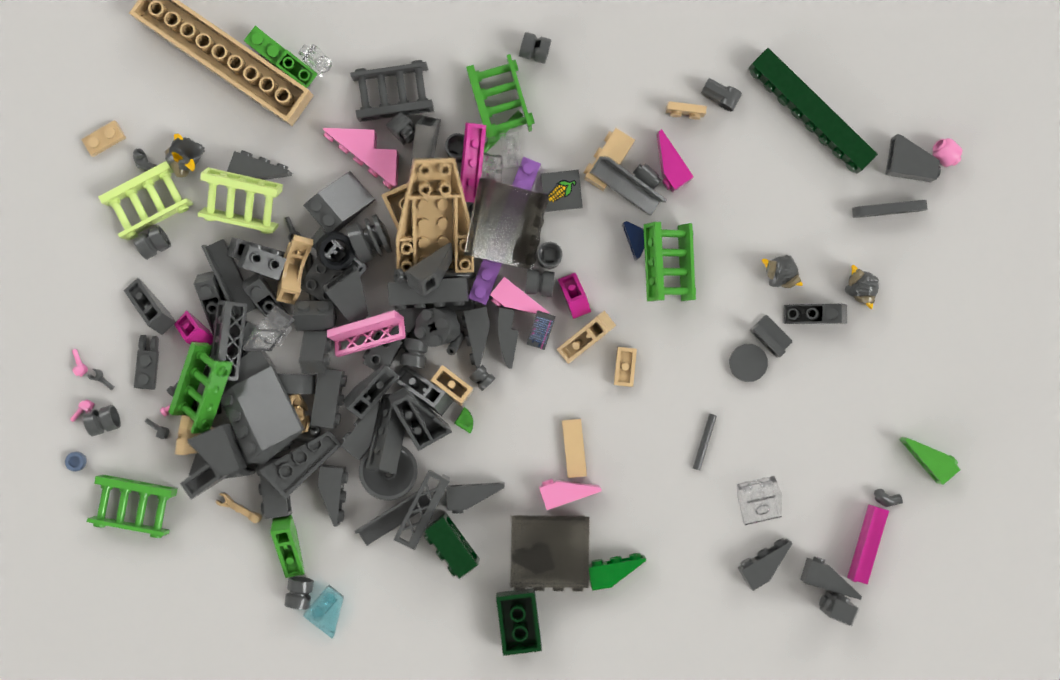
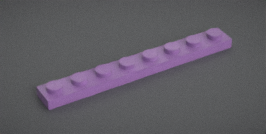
[469,157,541,306]

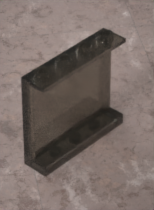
[464,178,548,270]
[509,515,589,591]

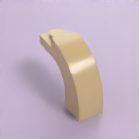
[276,235,313,305]

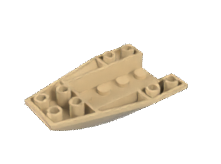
[396,158,474,273]

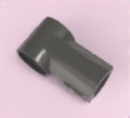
[701,78,742,112]

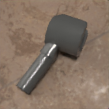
[285,217,301,242]
[87,369,114,390]
[145,418,169,439]

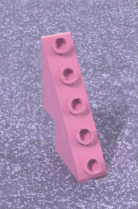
[323,128,399,190]

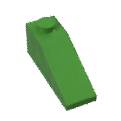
[899,437,961,485]
[270,515,305,578]

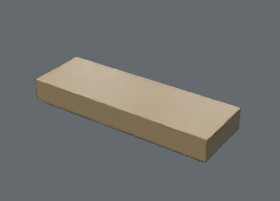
[562,419,587,478]

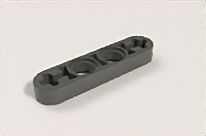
[852,200,928,218]

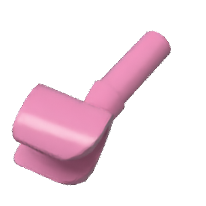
[72,349,88,377]
[70,400,94,422]

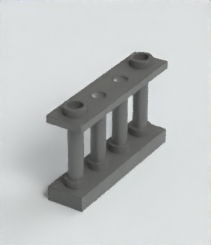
[350,60,434,122]

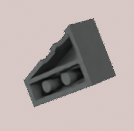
[388,387,452,451]

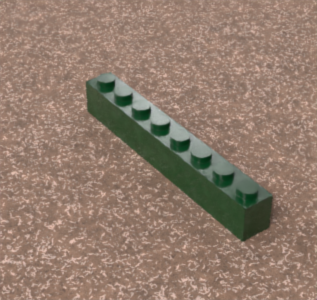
[748,48,878,174]

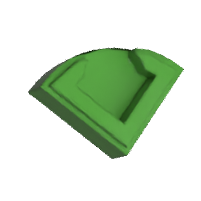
[454,407,474,434]

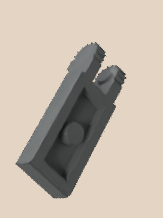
[134,335,159,390]

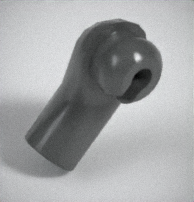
[293,426,320,443]
[874,489,903,507]

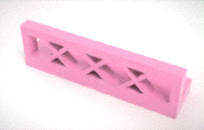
[327,310,406,357]

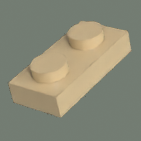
[666,101,707,120]
[81,120,126,157]
[614,347,637,387]

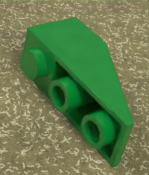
[587,553,646,591]

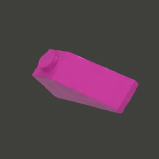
[657,129,694,193]

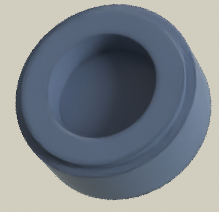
[65,452,87,471]

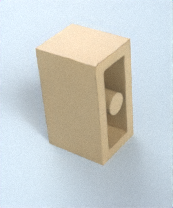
[430,365,473,406]

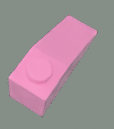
[490,277,549,314]
[539,479,602,510]

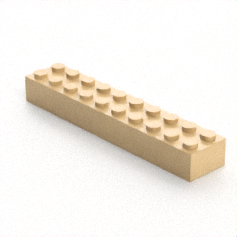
[129,0,314,126]

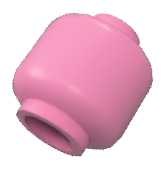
[932,138,963,167]

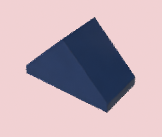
[622,221,644,260]

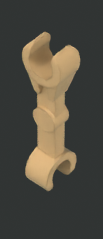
[216,493,262,523]

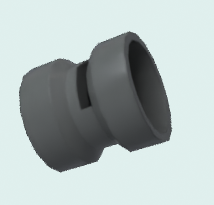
[469,365,496,391]

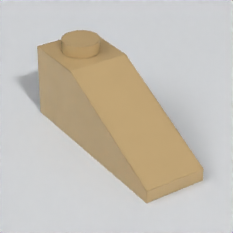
[557,311,616,364]

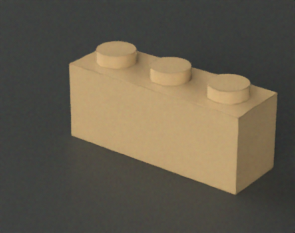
[584,128,635,192]

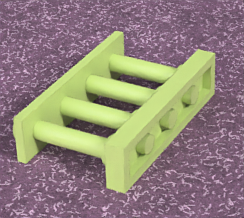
[98,161,193,240]
[198,167,283,234]

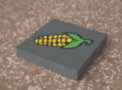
[541,170,583,212]

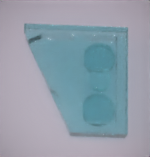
[303,585,344,638]

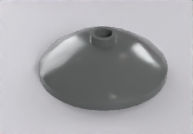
[359,446,418,500]

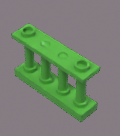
[466,54,535,144]
[643,222,696,302]
[168,342,233,433]
[87,474,178,538]

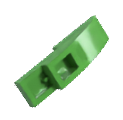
[244,26,318,88]

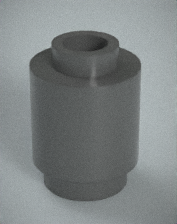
[633,164,661,190]

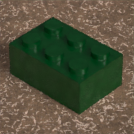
[424,513,480,579]
[496,588,542,656]

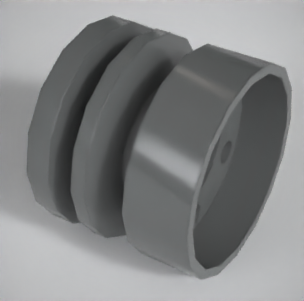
[346,214,392,264]

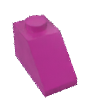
[558,273,591,319]
[174,311,213,345]

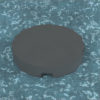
[729,344,768,382]

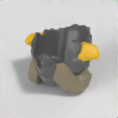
[165,133,205,177]
[761,255,803,288]
[845,265,879,309]

